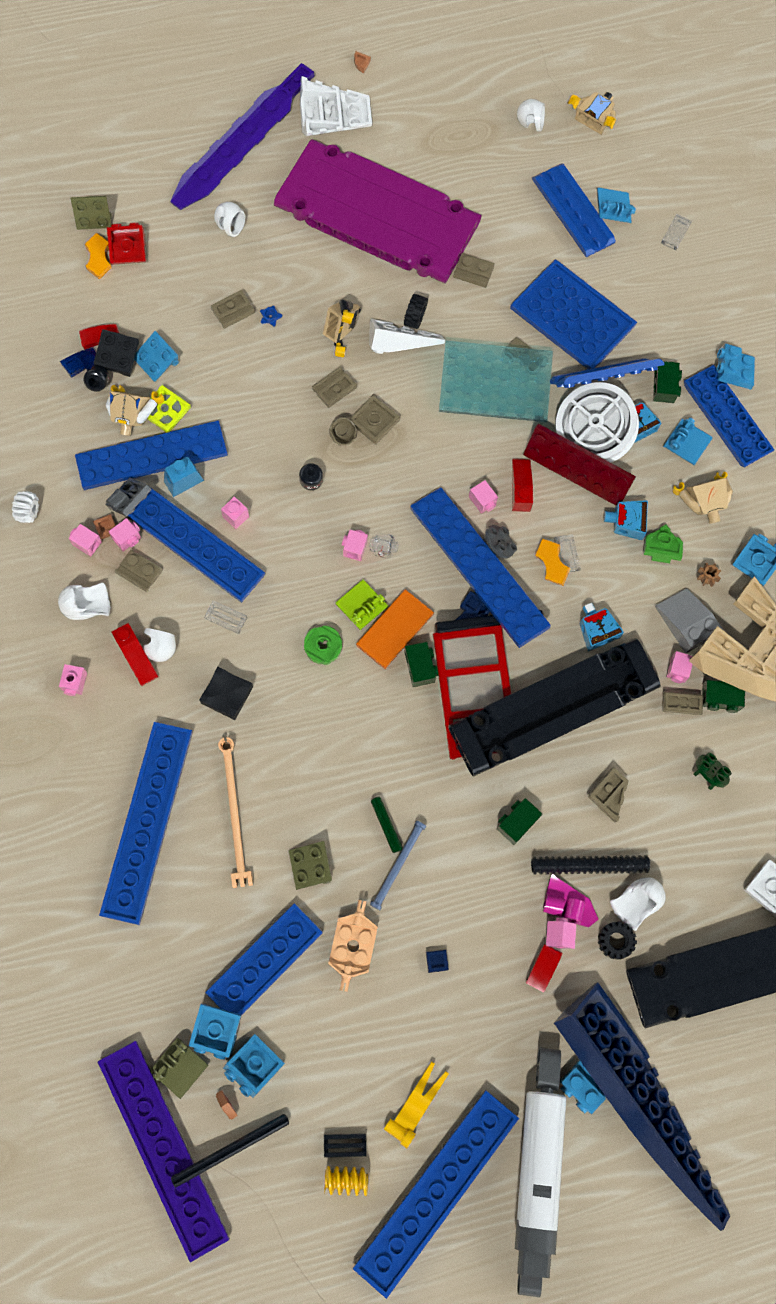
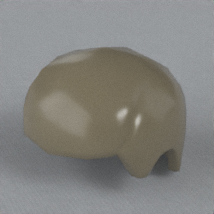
[329,417,357,445]

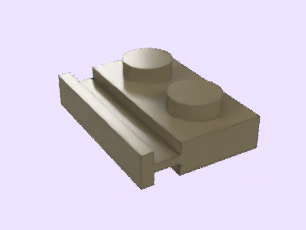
[453,253,495,288]
[211,290,255,329]
[312,366,357,408]
[115,549,163,592]

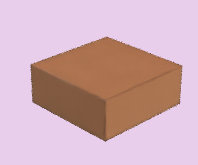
[93,514,116,540]

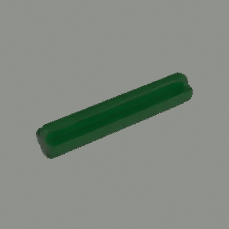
[371,796,402,853]

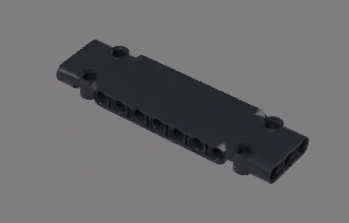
[448,638,661,777]
[626,925,776,1029]

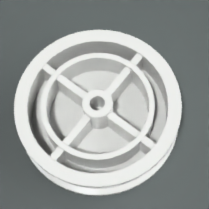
[556,382,639,463]

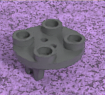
[483,525,517,559]

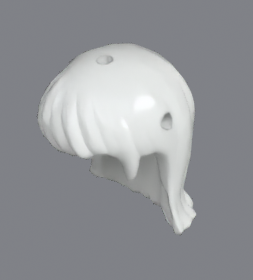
[58,582,111,620]
[610,877,666,931]

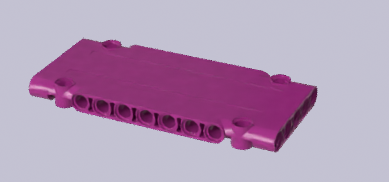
[274,139,482,284]

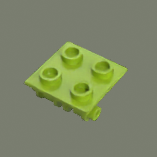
[335,580,388,630]

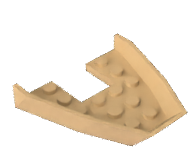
[689,576,776,702]

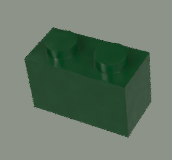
[653,361,682,403]
[404,642,438,687]
[702,680,745,713]
[497,798,543,845]

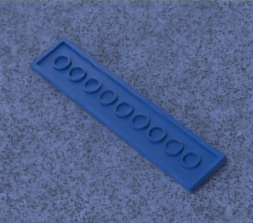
[410,487,551,648]
[99,722,193,925]
[353,1090,519,1299]

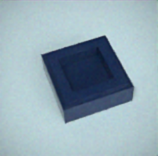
[426,950,449,973]

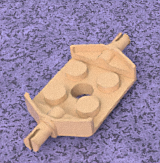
[328,900,378,992]

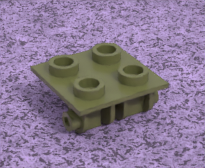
[70,196,112,230]
[289,841,332,890]
[150,1038,209,1099]

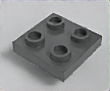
[105,478,152,517]

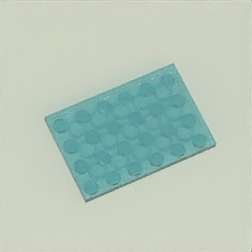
[439,341,553,422]

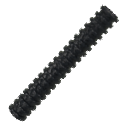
[531,855,650,875]

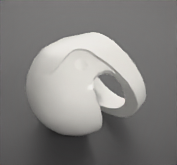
[517,99,545,132]
[214,202,245,237]
[143,628,176,662]

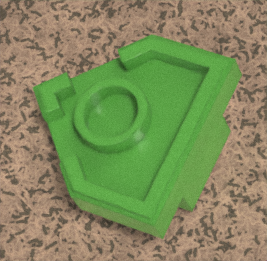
[644,524,683,564]

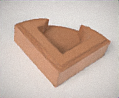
[354,51,371,73]
[216,1090,238,1120]

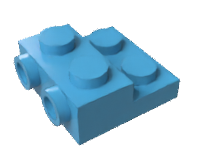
[716,343,755,390]
[732,534,776,586]
[189,1004,242,1060]
[223,1034,285,1098]
[559,1060,606,1114]

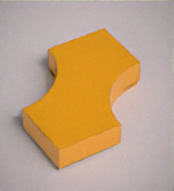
[85,233,112,279]
[535,539,570,586]

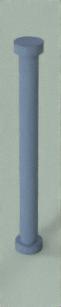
[370,821,427,911]

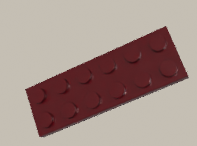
[523,423,636,506]

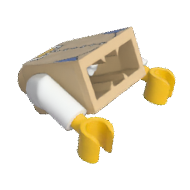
[106,385,165,436]

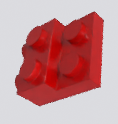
[107,223,146,265]

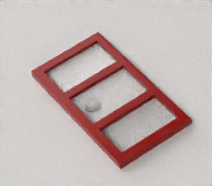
[433,625,511,760]

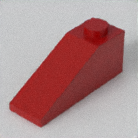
[512,459,533,512]
[111,623,158,687]

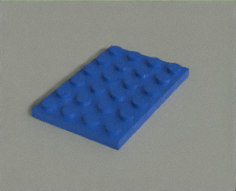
[510,259,637,369]

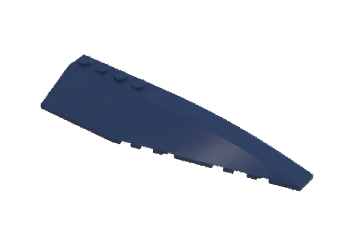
[554,982,730,1231]

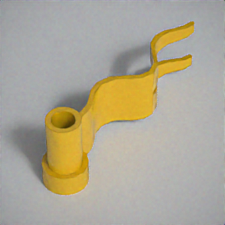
[384,1062,449,1149]

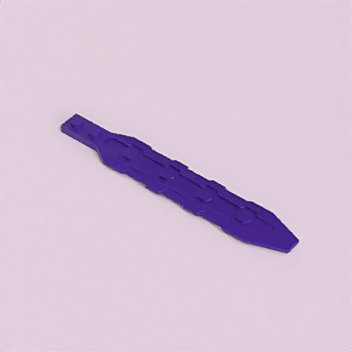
[170,63,315,210]

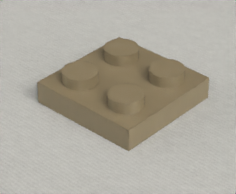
[350,395,400,444]

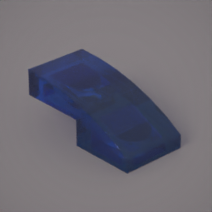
[60,348,96,378]

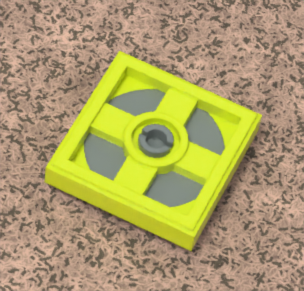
[147,385,191,433]

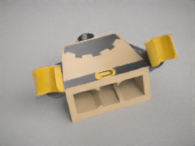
[323,299,361,358]

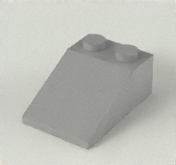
[655,589,723,654]

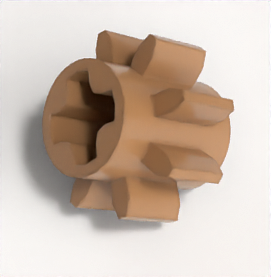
[697,563,721,587]

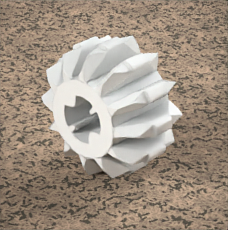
[11,491,39,523]

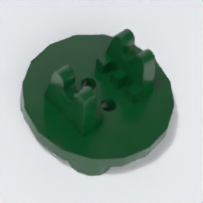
[693,752,732,790]

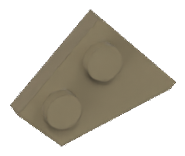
[587,767,629,822]

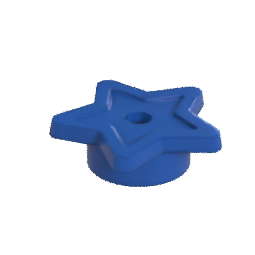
[260,306,283,327]

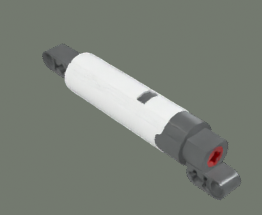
[515,1047,566,1298]

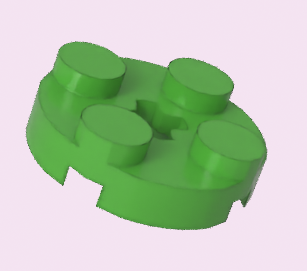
[304,626,342,665]

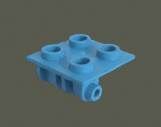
[597,188,636,223]
[134,331,179,382]
[663,418,713,465]

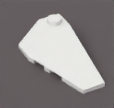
[369,319,445,354]

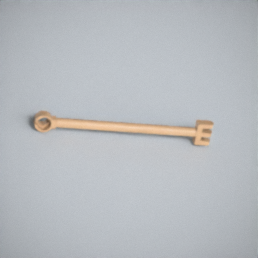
[218,737,253,888]

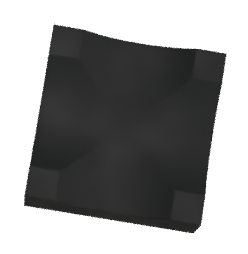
[94,329,139,377]
[199,667,253,720]

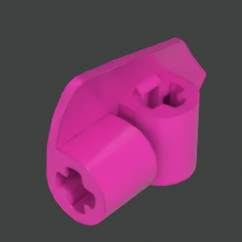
[543,875,599,928]

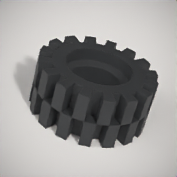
[404,293,428,329]
[598,921,637,960]

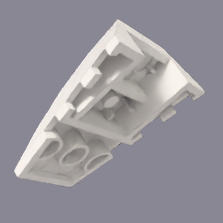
[300,76,372,136]

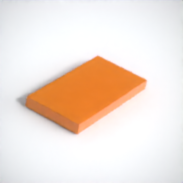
[356,589,434,669]

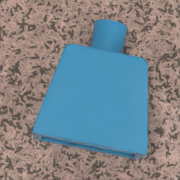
[164,457,204,497]

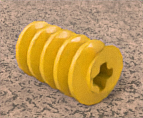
[324,1166,368,1196]

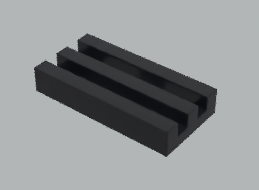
[324,1133,366,1158]

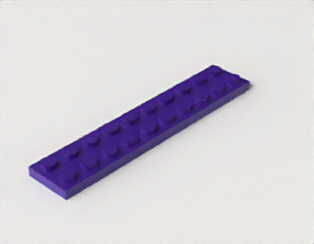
[98,1041,230,1263]

